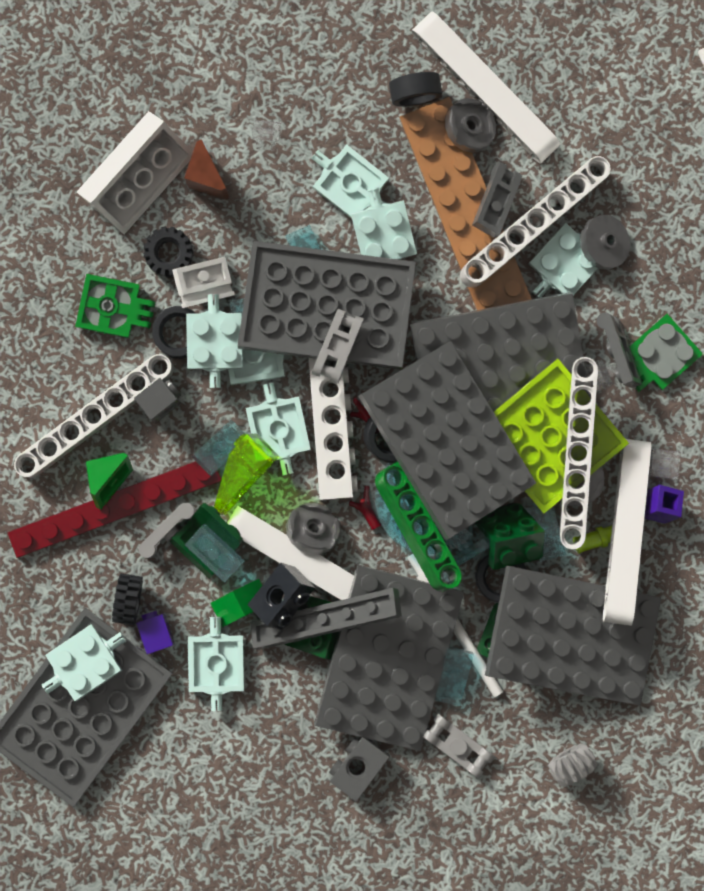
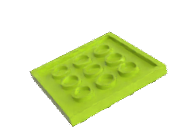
[494,359,629,514]

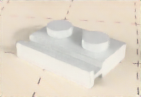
[172,257,235,308]

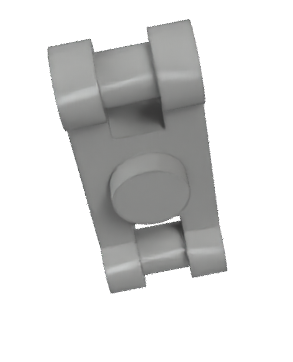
[312,309,364,384]
[139,503,196,558]
[423,714,495,779]

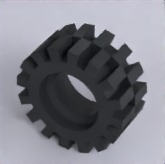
[143,226,194,278]
[112,573,143,626]

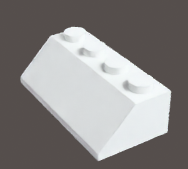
[77,112,193,234]

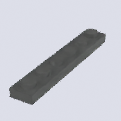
[250,588,402,650]

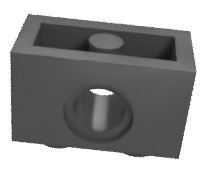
[134,378,181,423]
[329,737,389,801]

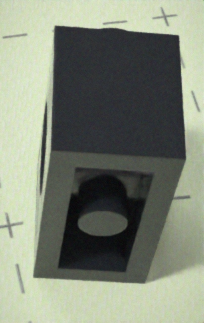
[247,563,315,630]

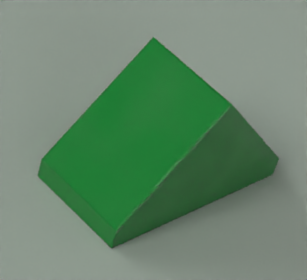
[86,453,133,510]
[210,579,263,627]

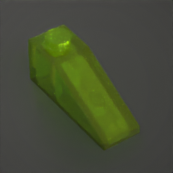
[214,433,279,515]

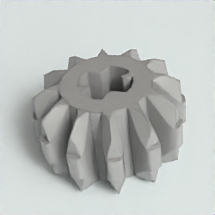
[548,744,598,786]

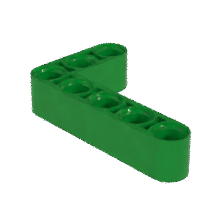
[375,462,462,592]

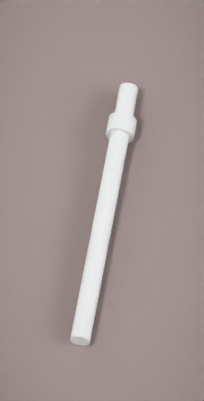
[407,554,503,697]

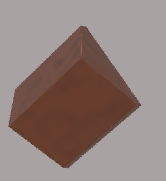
[184,139,229,200]

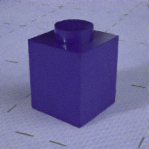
[644,485,684,524]
[136,610,175,654]

